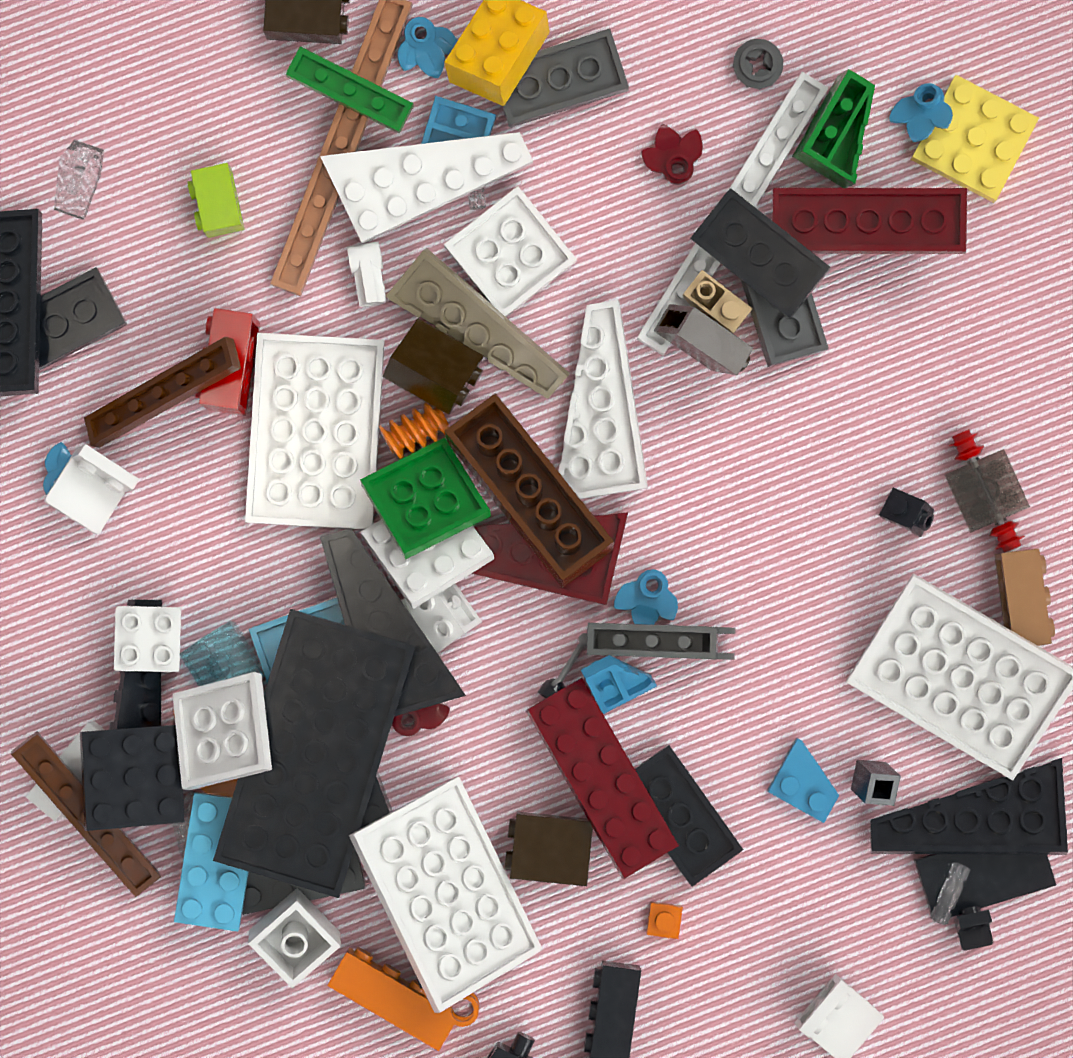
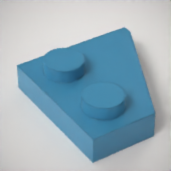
[421,96,497,144]
[581,655,657,714]
[767,738,839,823]

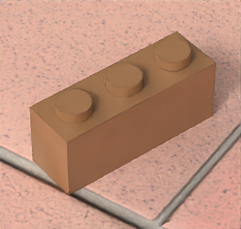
[994,549,1055,646]

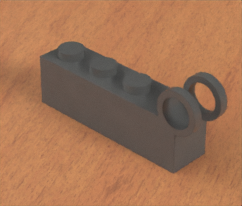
[587,623,736,660]

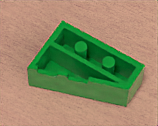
[792,69,875,188]

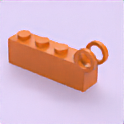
[327,947,479,1051]

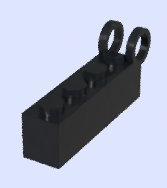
[584,960,641,1058]

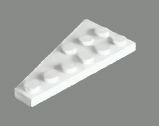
[558,300,648,499]

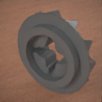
[733,39,783,90]

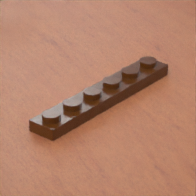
[84,337,241,448]
[11,731,161,897]

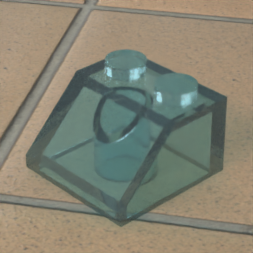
[180,621,265,686]

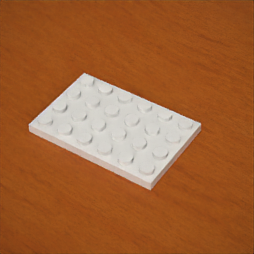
[245,333,385,530]
[846,573,1073,780]
[349,777,543,1013]

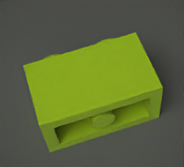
[187,163,245,238]

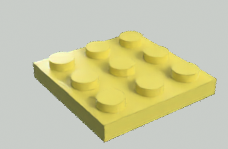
[910,75,1039,203]

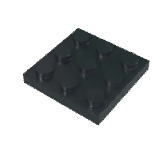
[80,725,185,831]

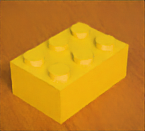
[444,0,550,106]

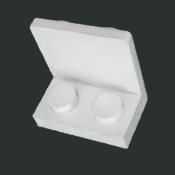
[44,444,140,534]
[401,584,482,653]
[114,606,181,672]
[794,974,884,1058]

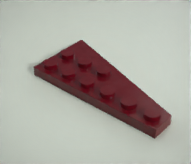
[471,512,628,605]

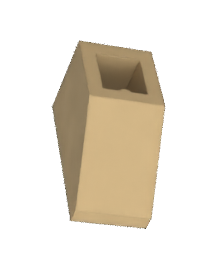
[682,270,753,334]

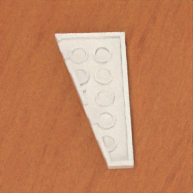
[320,132,533,244]

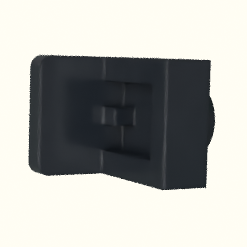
[879,487,934,537]
[954,906,993,951]

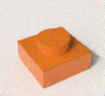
[646,901,683,939]

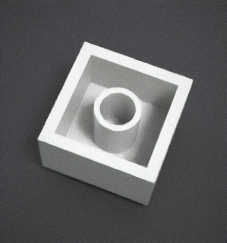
[248,888,341,989]

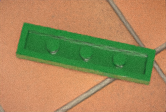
[286,46,414,134]

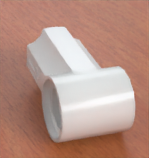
[347,241,386,307]

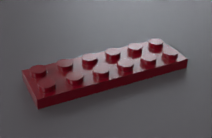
[772,188,967,254]
[525,678,679,879]

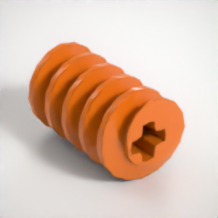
[379,402,449,459]

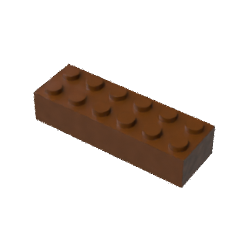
[444,393,614,588]

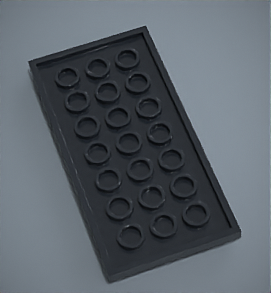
[213,609,415,898]

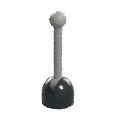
[538,633,587,698]

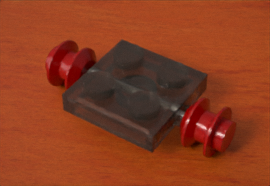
[944,429,1030,553]

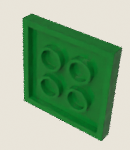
[360,437,491,560]

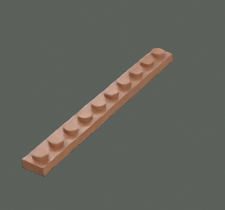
[270,0,413,297]

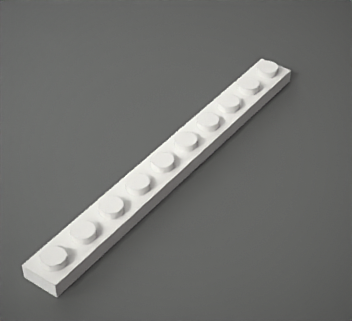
[637,72,829,355]

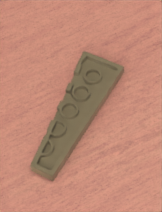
[386,248,570,399]

